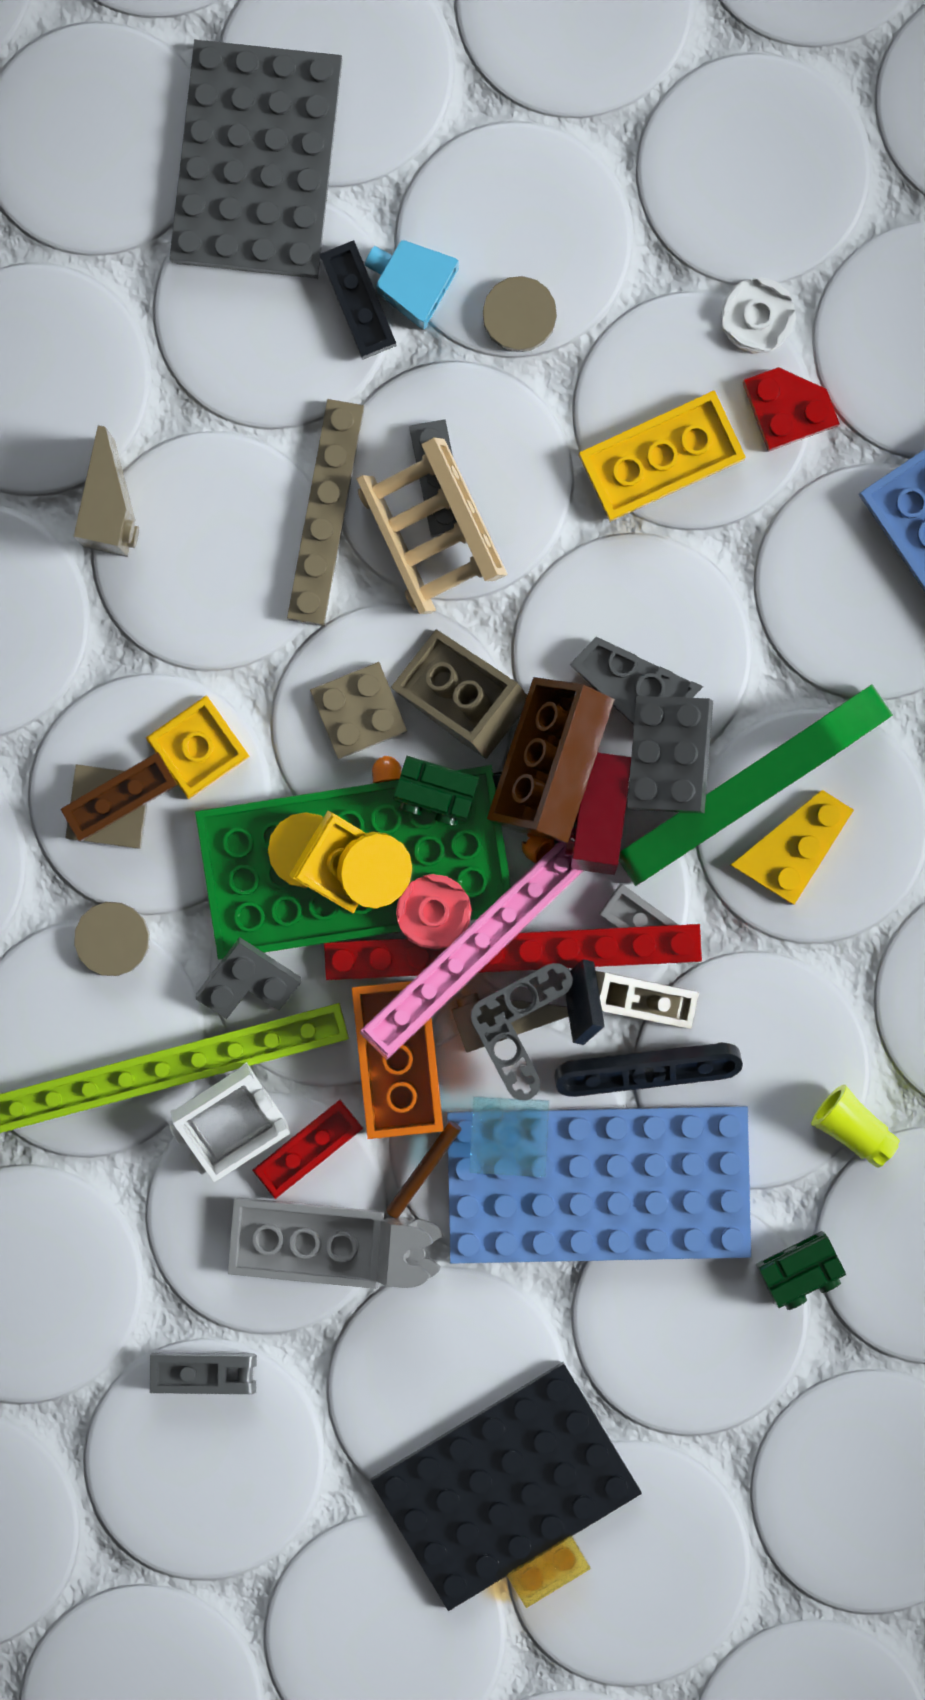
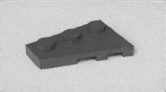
[570,637,704,725]

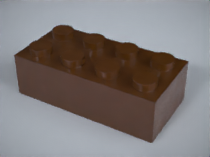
[487,677,615,843]

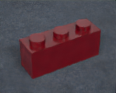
[565,752,631,875]

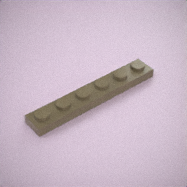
[287,399,364,626]

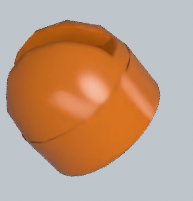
[372,756,402,783]
[521,834,555,864]

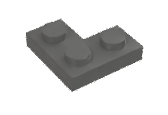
[196,937,301,1019]

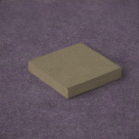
[65,764,147,849]

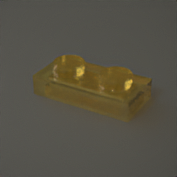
[507,1535,591,1608]

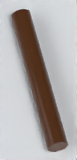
[386,1121,462,1218]

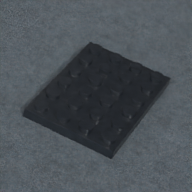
[370,1361,642,1611]

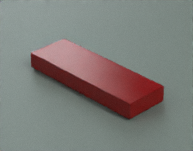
[252,1099,364,1199]

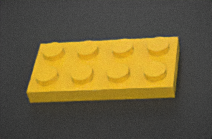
[578,390,746,522]

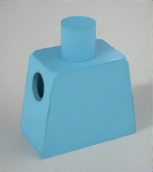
[364,240,459,330]

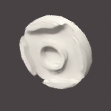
[721,277,796,354]

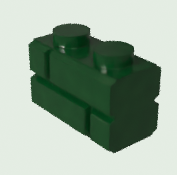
[393,756,479,827]
[755,1231,846,1310]

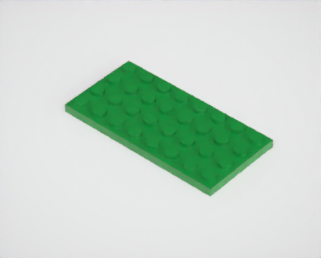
[195,765,511,960]

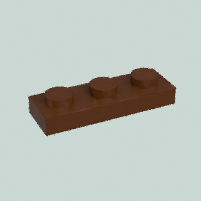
[60,752,178,842]

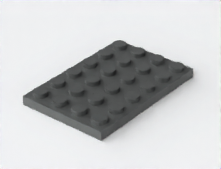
[169,39,342,279]

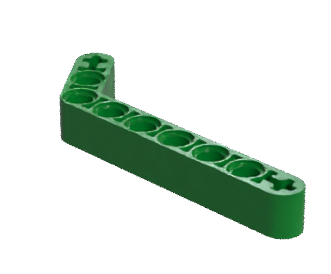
[619,684,893,886]

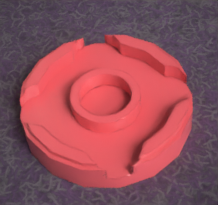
[396,874,472,950]

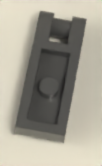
[149,1353,257,1394]

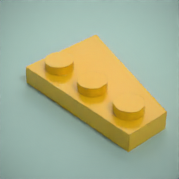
[730,790,854,905]

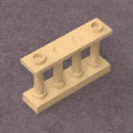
[356,438,508,614]

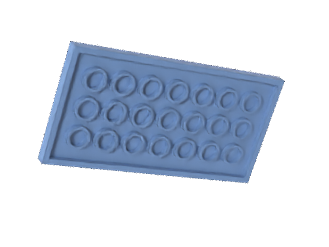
[447,1106,751,1264]

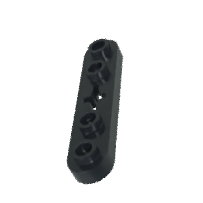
[554,1042,743,1097]

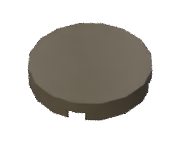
[483,276,557,352]
[74,902,150,976]

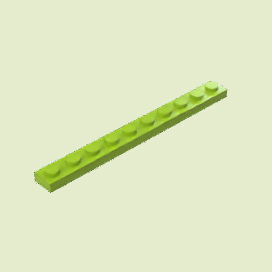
[0,1003,349,1133]

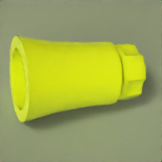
[811,1084,900,1168]

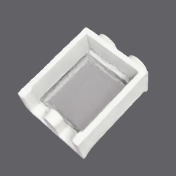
[169,1062,291,1182]

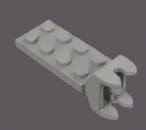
[228,1198,443,1289]

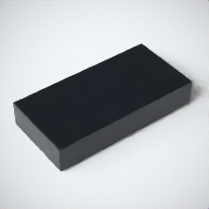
[563,959,605,1045]

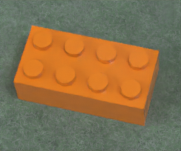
[352,980,444,1139]

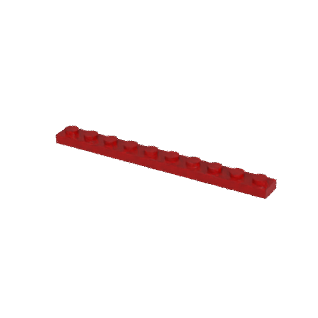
[324,924,702,980]

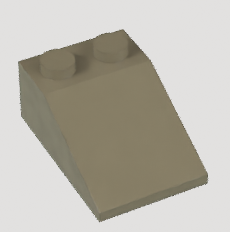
[73,425,139,557]
[391,629,527,759]

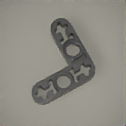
[471,963,572,1101]

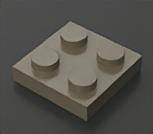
[310,662,408,760]

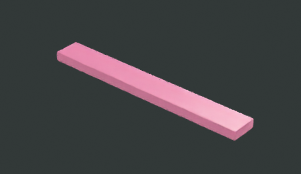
[360,828,584,1060]

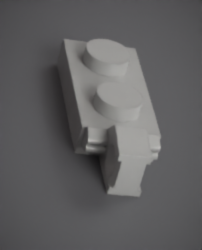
[599,883,692,965]

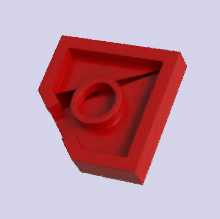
[742,367,840,452]

